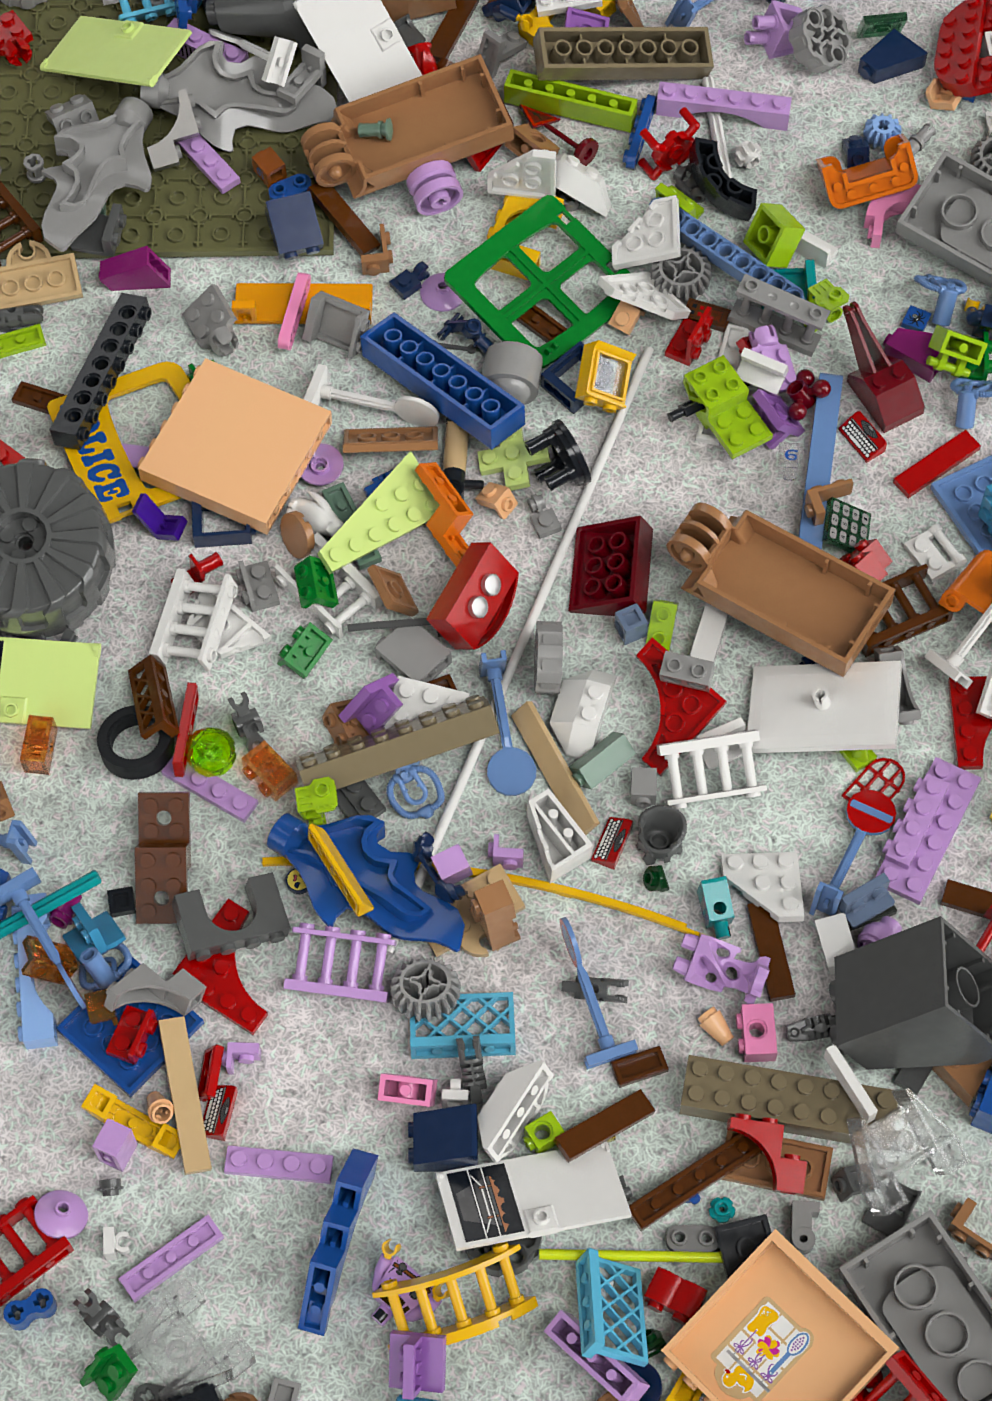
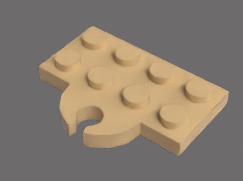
[0,240,83,309]
[428,864,526,957]

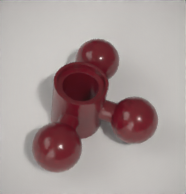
[786,369,831,421]

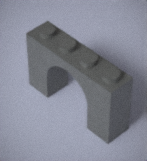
[172,872,291,961]

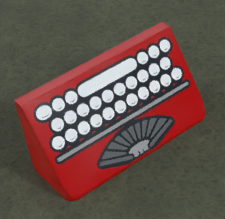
[838,411,887,463]
[591,817,633,870]
[203,1085,238,1141]

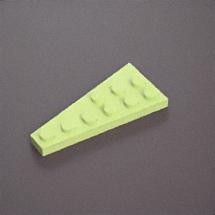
[317,451,439,574]

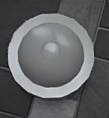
[482,341,543,405]

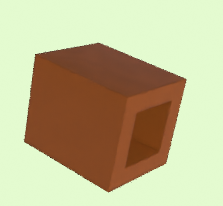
[252,147,287,188]

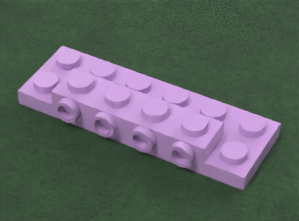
[876,757,981,905]

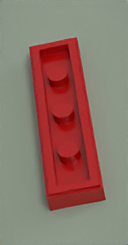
[893,430,981,499]
[172,682,199,777]

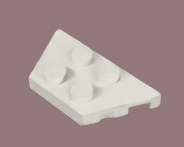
[186,581,272,659]

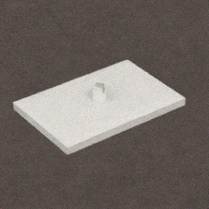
[747,661,902,753]

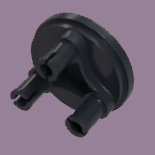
[524,419,591,491]

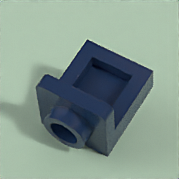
[842,135,870,168]

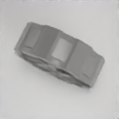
[789,4,852,74]
[534,621,563,694]

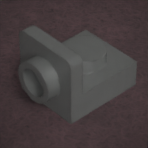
[831,1162,879,1202]

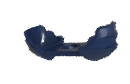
[412,831,468,904]

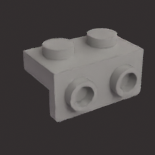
[45,94,99,133]

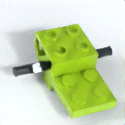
[667,355,773,460]

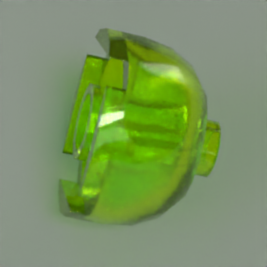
[185,727,236,777]

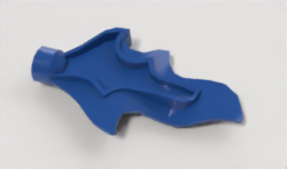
[267,813,465,952]

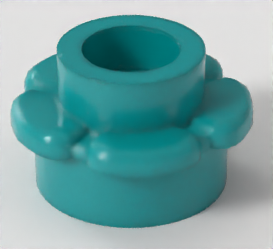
[709,1197,735,1223]

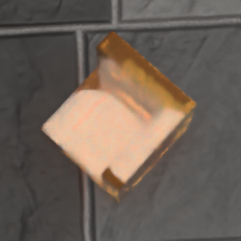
[84,989,119,1026]

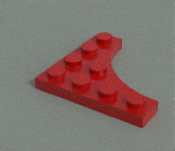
[636,637,727,777]
[948,676,992,770]
[172,898,268,1035]

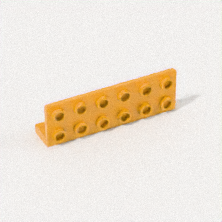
[232,283,373,324]

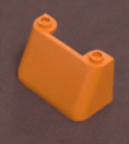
[816,133,918,209]
[938,550,992,614]

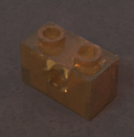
[20,715,58,775]
[241,740,298,802]

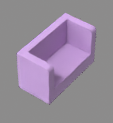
[431,844,473,884]
[92,1119,138,1172]

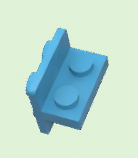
[62,902,126,964]

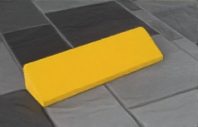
[308,823,374,917]

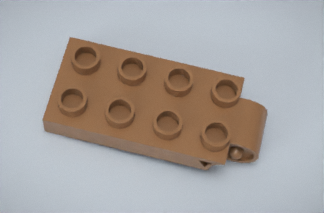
[301,54,514,199]
[666,502,895,677]

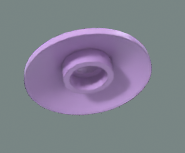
[420,273,463,312]
[301,444,344,486]
[34,1190,88,1239]

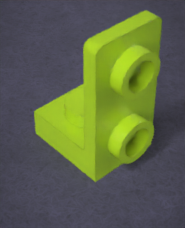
[646,599,679,651]

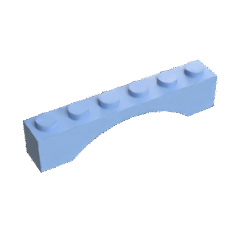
[11,893,58,1050]

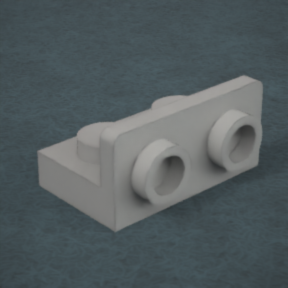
[236,560,280,612]

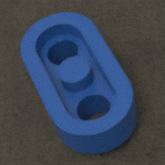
[269,173,312,200]

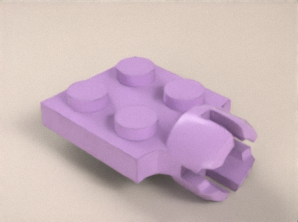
[749,325,796,393]

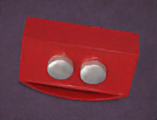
[426,542,519,650]

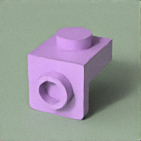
[488,834,524,870]

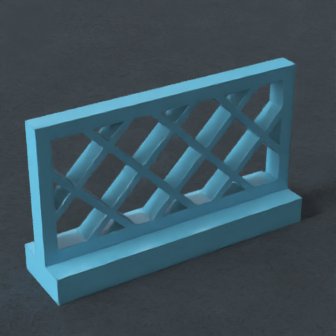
[410,992,516,1059]
[575,1248,649,1367]

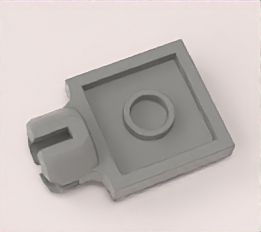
[182,284,239,356]

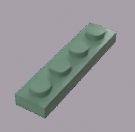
[322,482,382,570]

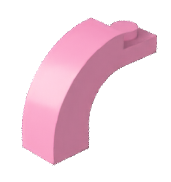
[863,184,921,248]

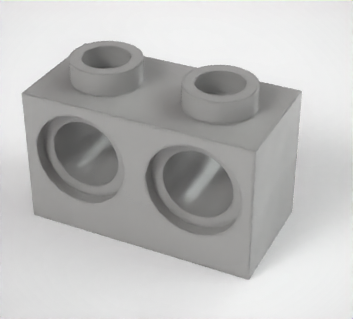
[659,651,715,692]

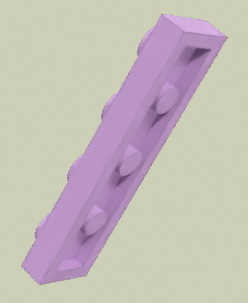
[175,134,241,194]
[161,755,259,823]
[224,1146,334,1184]
[118,1215,224,1303]

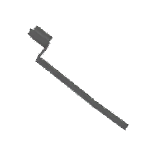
[347,618,443,637]

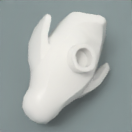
[286,491,344,537]

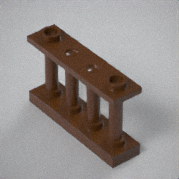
[0,181,44,267]
[861,564,954,658]

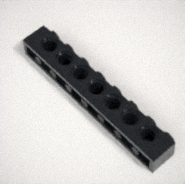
[49,292,152,450]

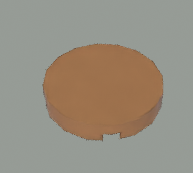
[280,511,315,559]

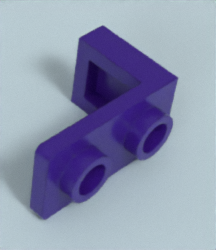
[132,493,188,541]

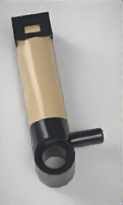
[442,417,484,500]

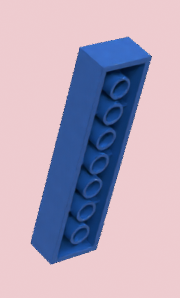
[360,312,525,450]

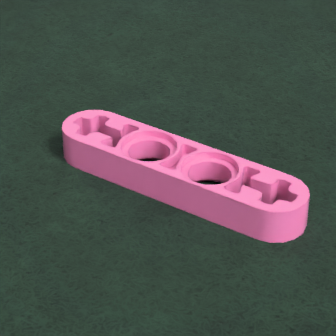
[278,272,311,350]

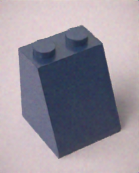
[265,191,324,261]
[408,1104,478,1172]

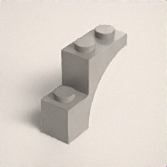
[147,89,202,172]
[874,645,921,725]
[104,963,206,1016]

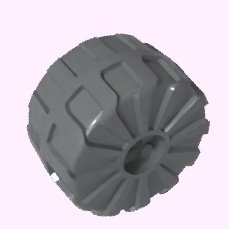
[0,458,116,640]

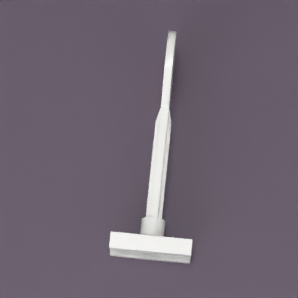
[208,28,298,87]
[304,364,440,427]
[924,603,992,689]

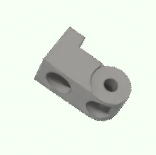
[790,1200,820,1255]

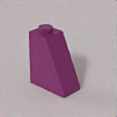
[98,245,171,291]
[883,328,950,383]

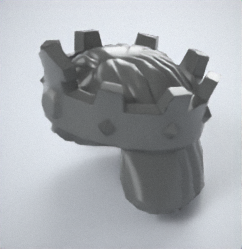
[636,805,687,866]

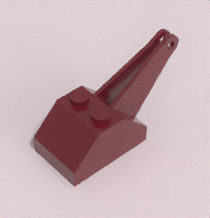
[843,301,925,433]

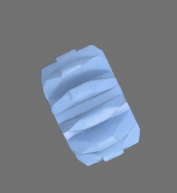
[863,113,902,151]

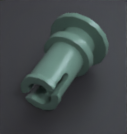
[358,118,393,141]

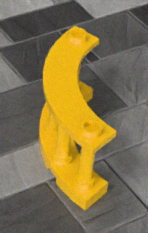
[372,1242,538,1349]

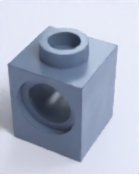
[614,603,648,645]

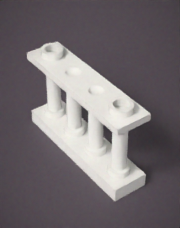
[274,532,383,639]
[149,569,238,671]
[656,730,767,809]

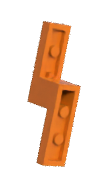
[415,462,474,568]

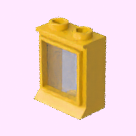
[575,340,637,413]

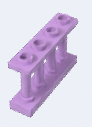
[283,923,397,1003]

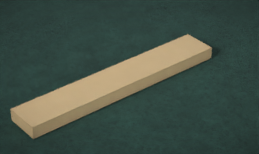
[511,701,600,835]
[158,1016,212,1175]

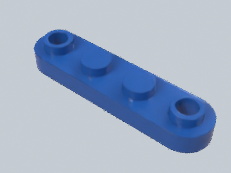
[623,94,657,170]

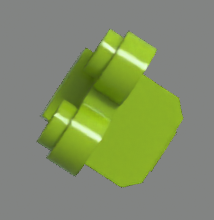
[804,278,849,332]
[295,777,338,825]

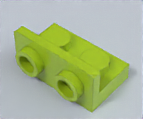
[655,182,704,219]

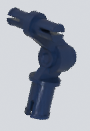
[437,313,494,353]

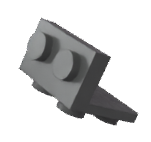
[70,203,127,257]

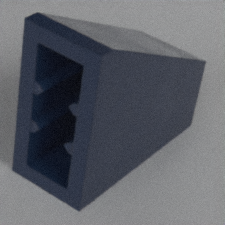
[858,28,928,84]

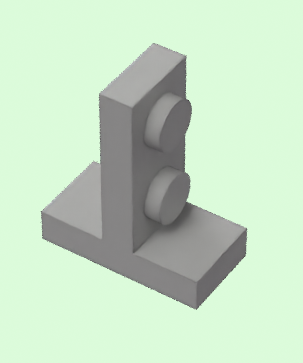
[478,30,528,79]
[277,44,327,105]

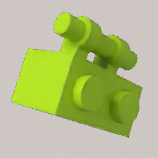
[926,325,988,378]

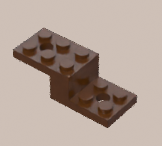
[135,792,191,924]

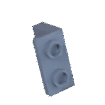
[839,873,895,929]

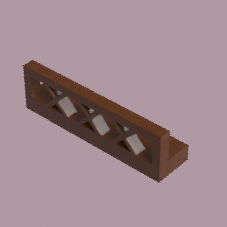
[128,655,180,740]

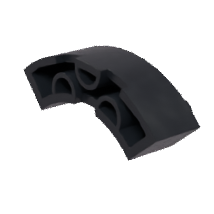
[689,137,757,222]

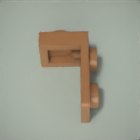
[361,223,393,276]
[804,479,854,526]
[947,1197,992,1260]

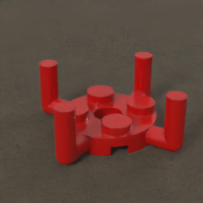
[638,107,700,181]

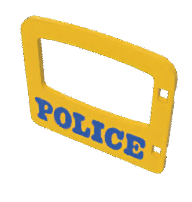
[47,361,191,524]

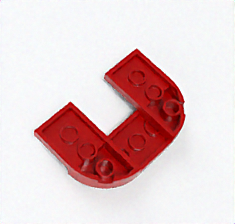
[934,0,992,97]

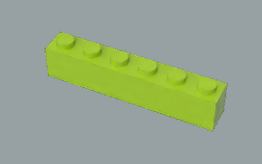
[504,69,638,133]

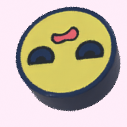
[286,868,307,895]

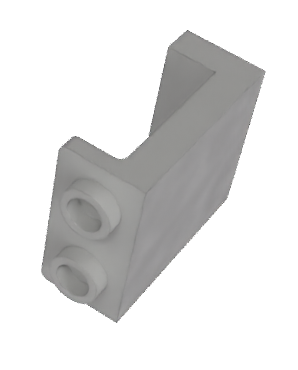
[302,291,370,359]
[375,616,452,683]

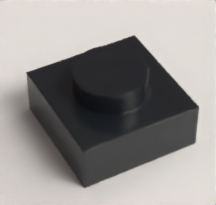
[107,886,136,917]

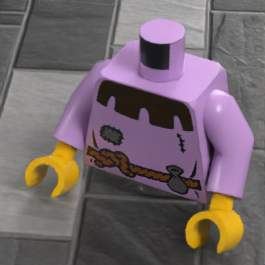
[371,1238,450,1327]

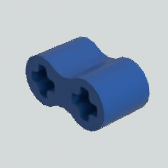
[3,1288,57,1331]

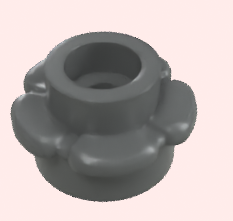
[97,1178,124,1196]

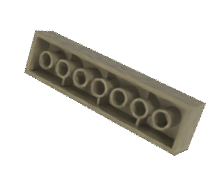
[533,27,714,81]
[295,695,500,790]
[679,1055,899,1151]

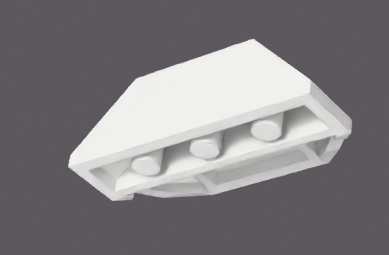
[556,154,612,217]
[549,669,617,759]
[477,1060,554,1163]

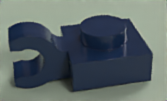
[389,261,430,300]

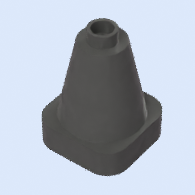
[206,0,318,51]

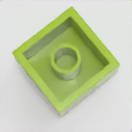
[743,203,805,268]

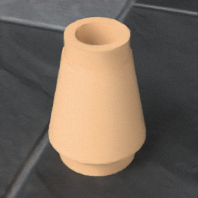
[698,1006,734,1046]
[147,1091,174,1124]

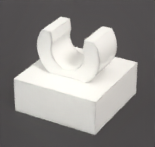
[441,1079,469,1108]
[103,1227,130,1261]

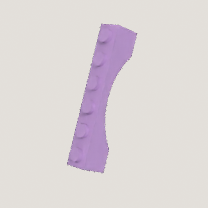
[656,81,792,131]

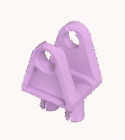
[744,0,803,59]

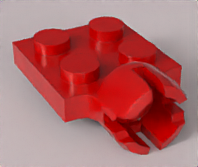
[0,10,34,66]

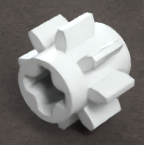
[734,141,763,169]

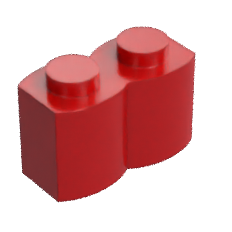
[644,1267,708,1325]

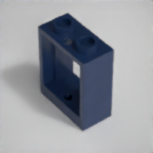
[541,341,613,414]
[192,501,256,548]

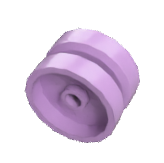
[406,160,463,216]

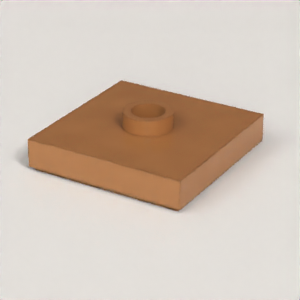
[616,0,644,27]
[367,564,419,617]

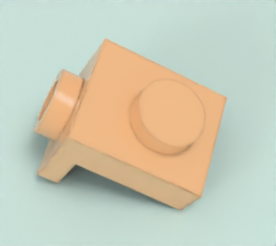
[925,78,962,111]
[608,301,646,335]
[475,482,518,519]

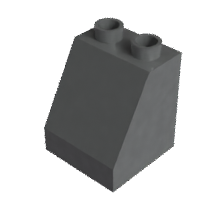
[829,916,992,1070]

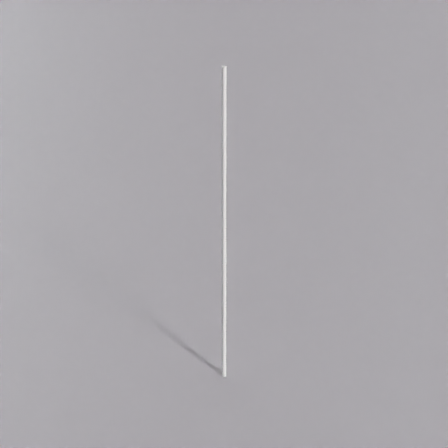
[386,346,654,956]

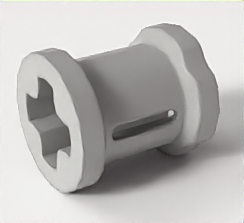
[23,153,46,183]

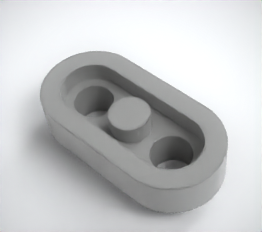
[666,1225,718,1252]

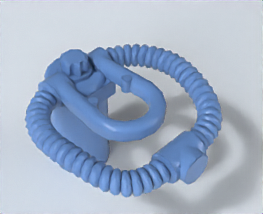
[914,274,967,326]
[950,378,992,429]
[386,761,445,819]
[79,943,132,991]

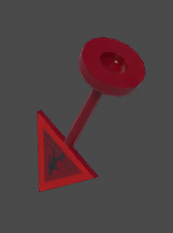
[519,104,599,166]

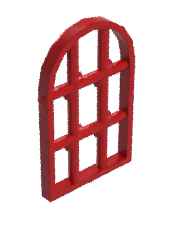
[842,758,905,801]

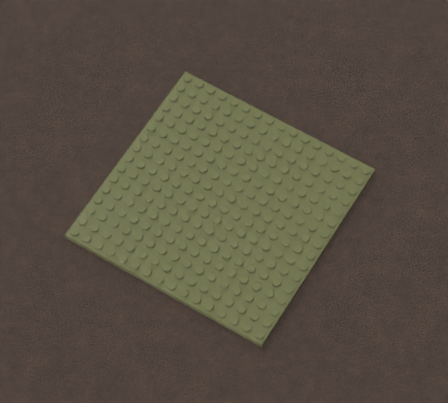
[0,0,338,259]

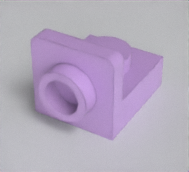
[222,1042,261,1075]

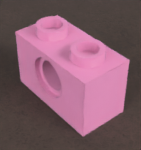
[736,1003,777,1062]
[377,1073,438,1107]

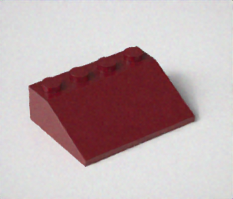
[568,515,653,616]

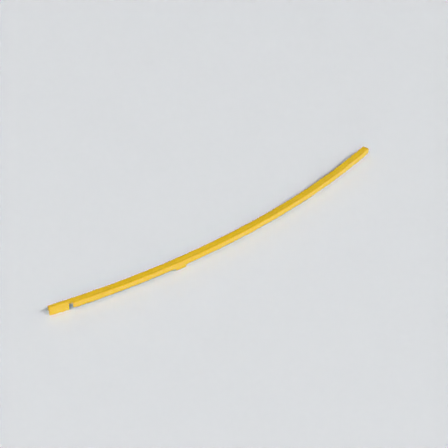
[262,857,705,936]

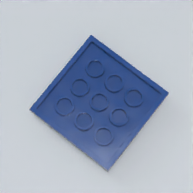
[56,957,204,1098]

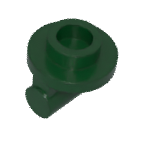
[643,865,670,892]
[646,1329,667,1359]

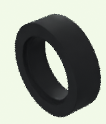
[97,705,175,780]

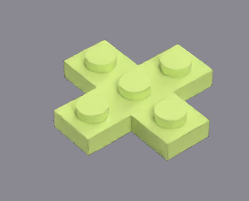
[477,427,551,491]

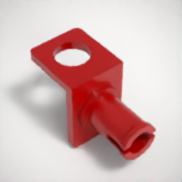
[171,552,223,594]

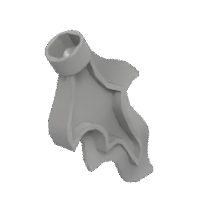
[140,41,337,153]
[41,97,153,252]

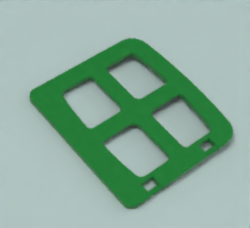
[444,195,630,368]

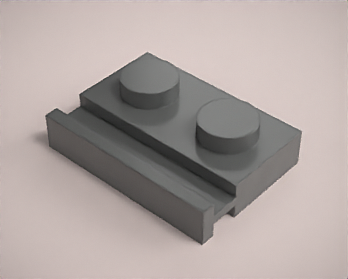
[336,780,386,818]

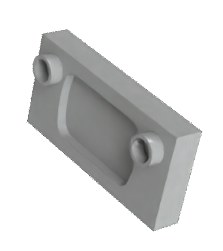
[895,150,992,288]
[838,1210,992,1401]

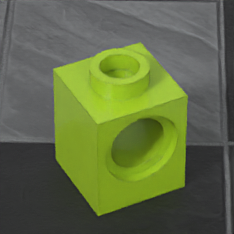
[522,1111,565,1154]

